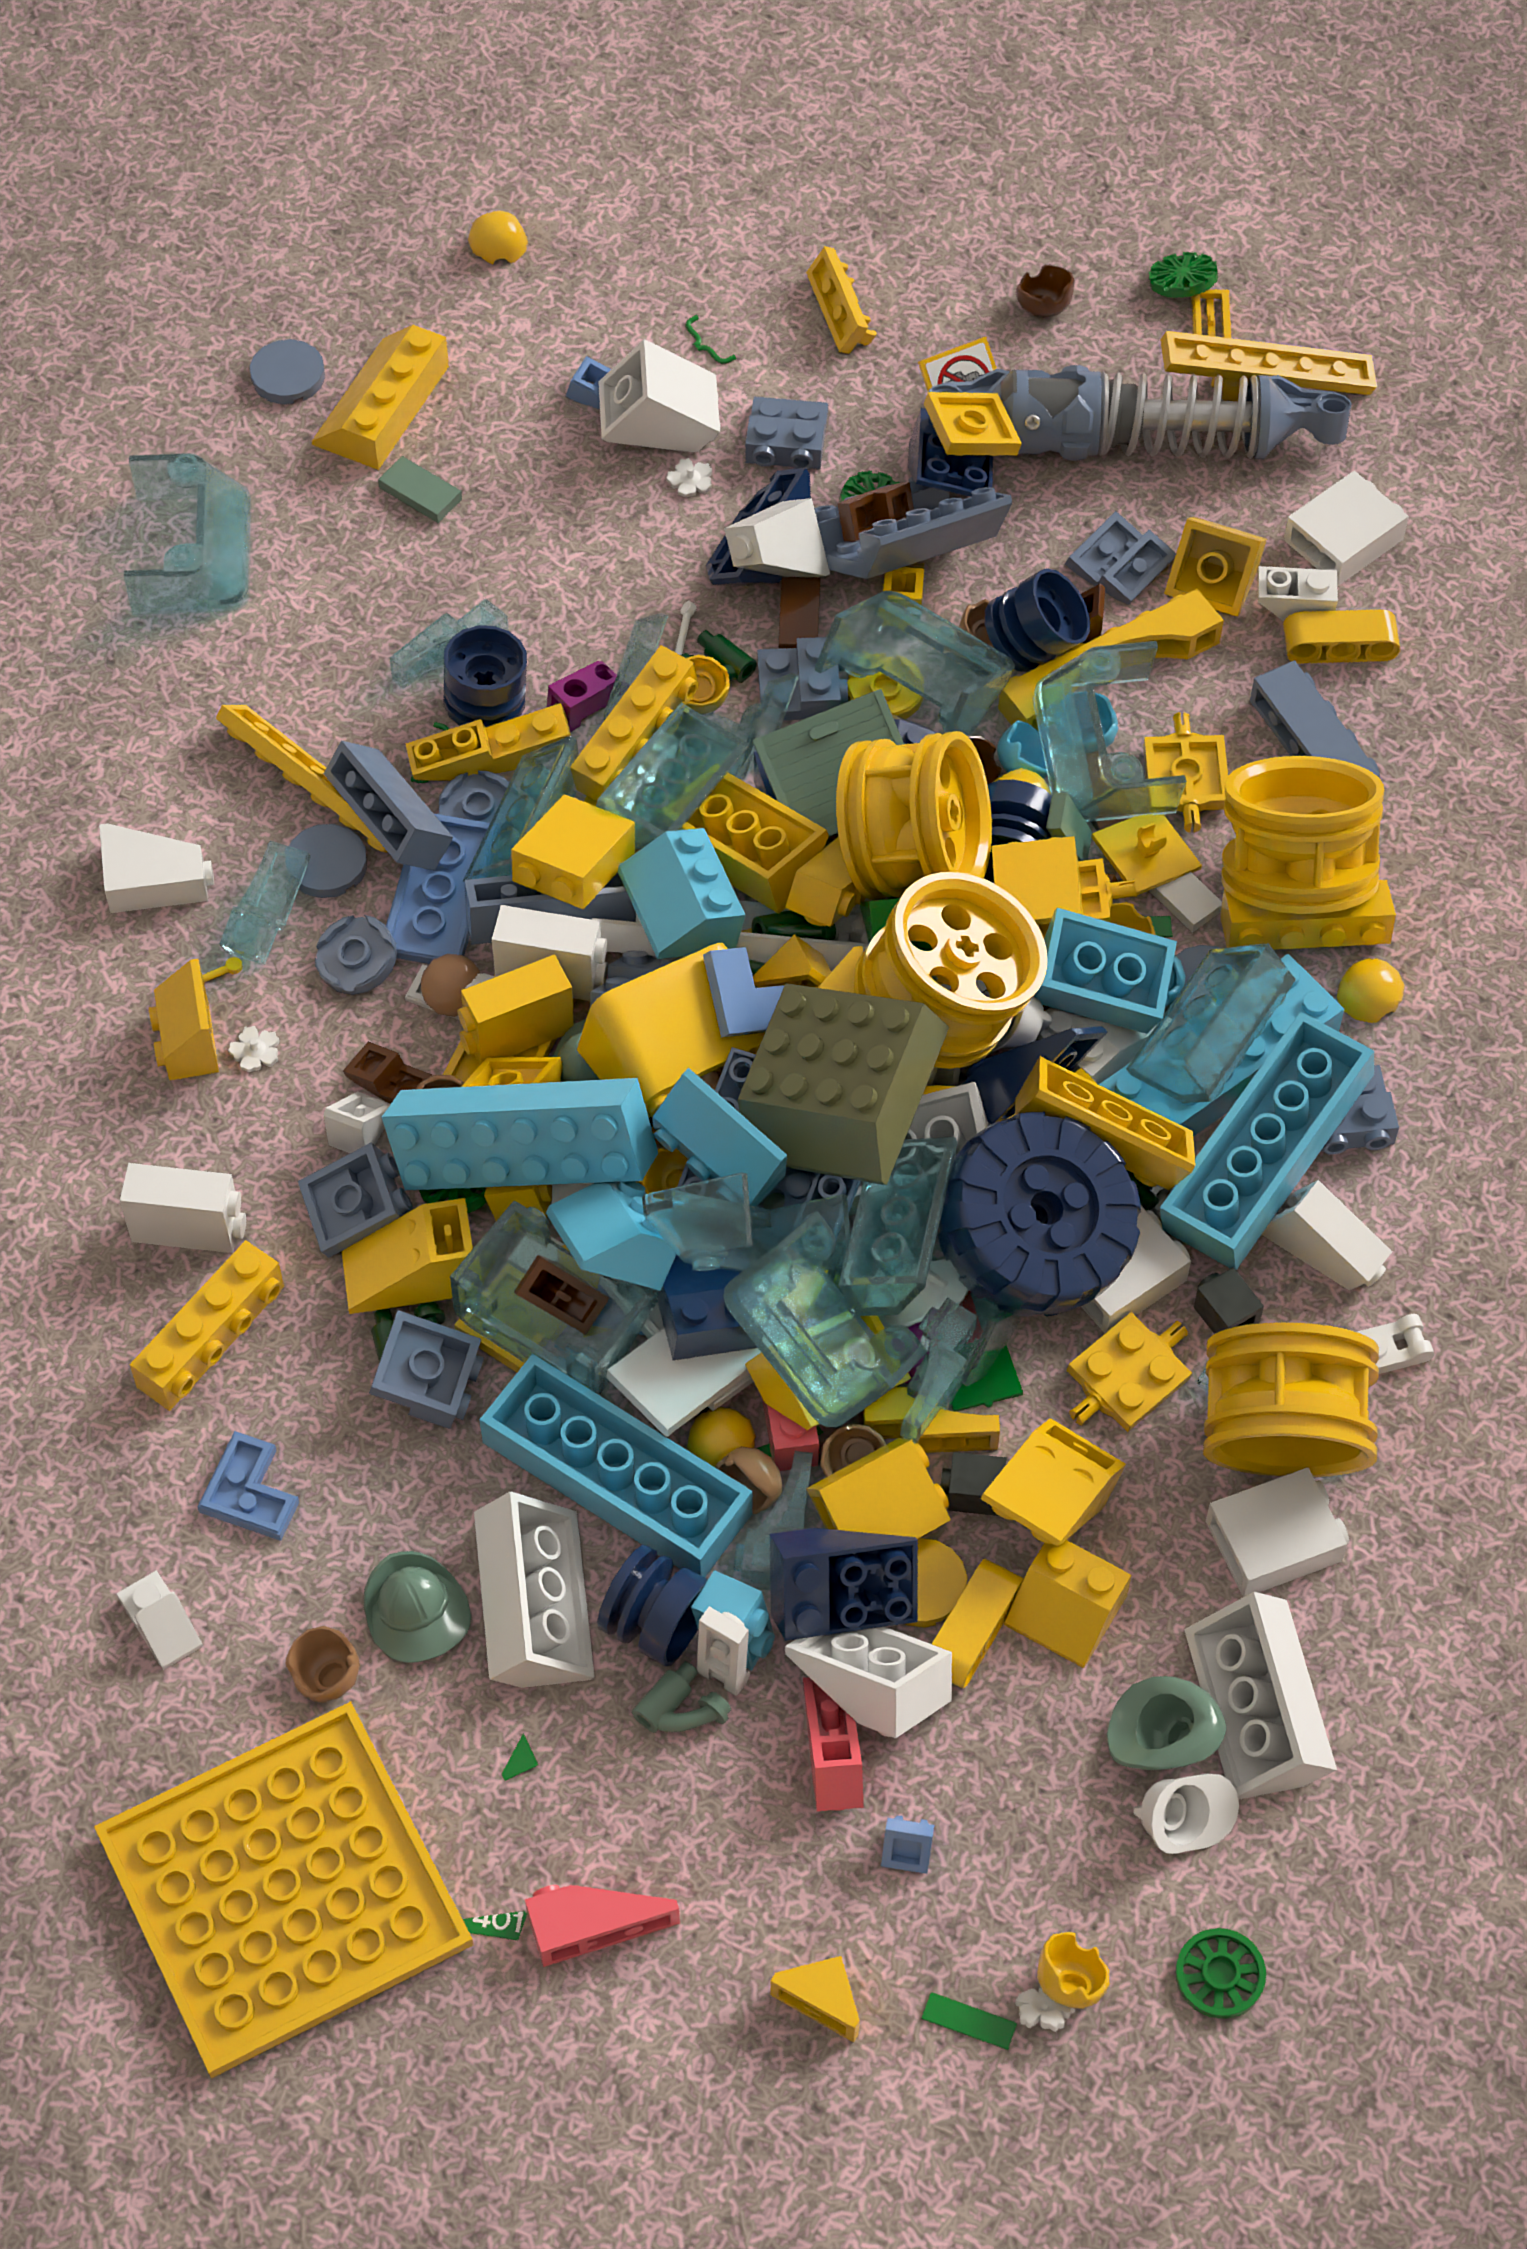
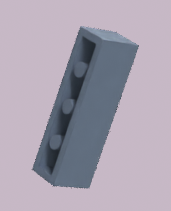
[1250,660,1380,778]
[323,740,453,871]
[465,872,636,945]

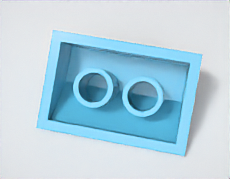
[618,828,746,959]
[1034,908,1177,1034]
[653,1068,787,1214]
[546,1181,681,1291]

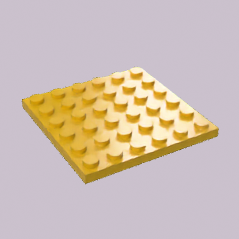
[94,1701,474,2079]

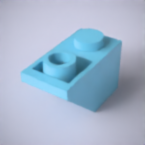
[691,1570,775,1671]

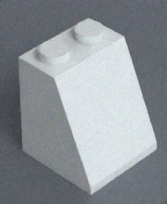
[599,339,720,452]

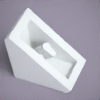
[323,1092,390,1153]

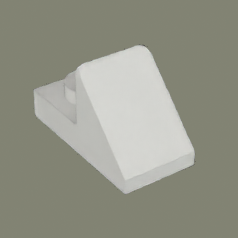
[117,1570,203,1670]

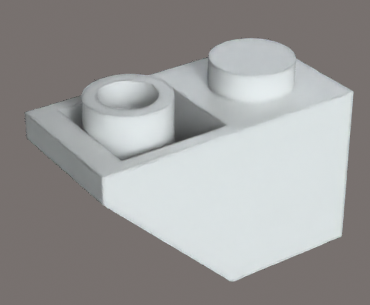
[1258,566,1338,622]

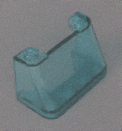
[450,1200,658,1395]
[723,1211,928,1427]

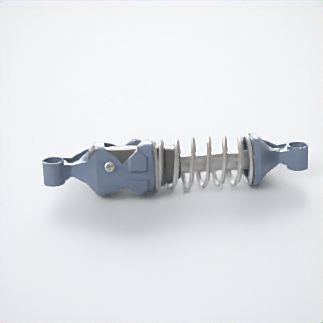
[928,365,1351,461]

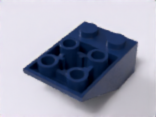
[908,408,993,497]
[770,1528,918,1641]

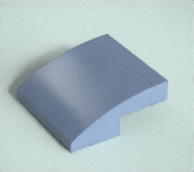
[1065,511,1176,605]

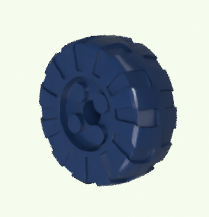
[935,1112,1141,1317]

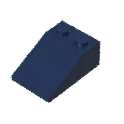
[962,1026,1108,1124]
[655,1232,765,1361]

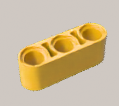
[1283,609,1400,664]
[932,1558,1024,1689]

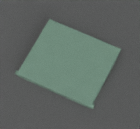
[752,689,904,837]

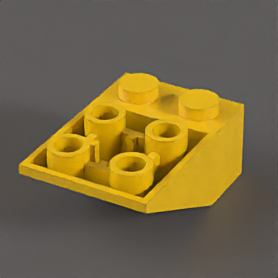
[342,1198,480,1314]
[981,1418,1126,1547]

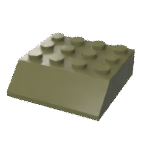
[738,983,949,1185]

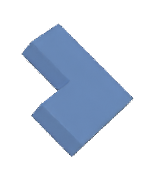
[703,947,785,1038]
[197,1431,299,1541]

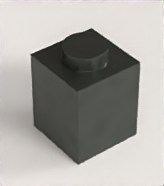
[1194,1267,1264,1334]
[941,1452,1007,1516]

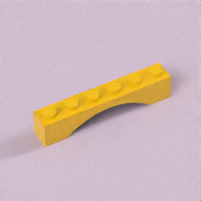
[998,589,1224,733]

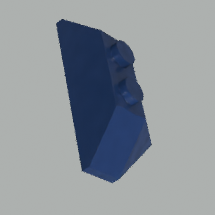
[706,467,811,585]

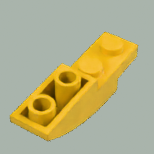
[405,703,573,781]

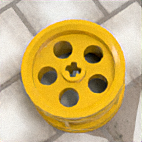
[836,731,992,899]
[1221,756,1384,914]
[854,872,1047,1068]
[1203,1322,1379,1477]

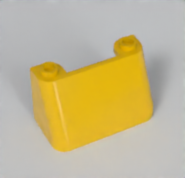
[577,943,765,1118]

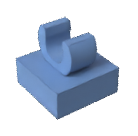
[881,1815,934,1874]

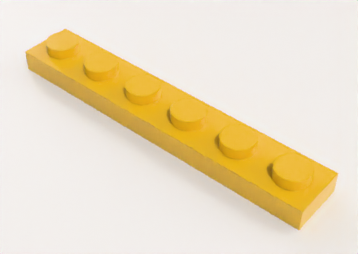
[1160,331,1377,395]
[216,705,387,852]

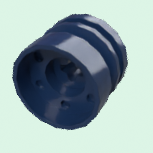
[985,568,1090,673]
[443,625,527,728]
[984,779,1053,882]
[597,1545,708,1666]

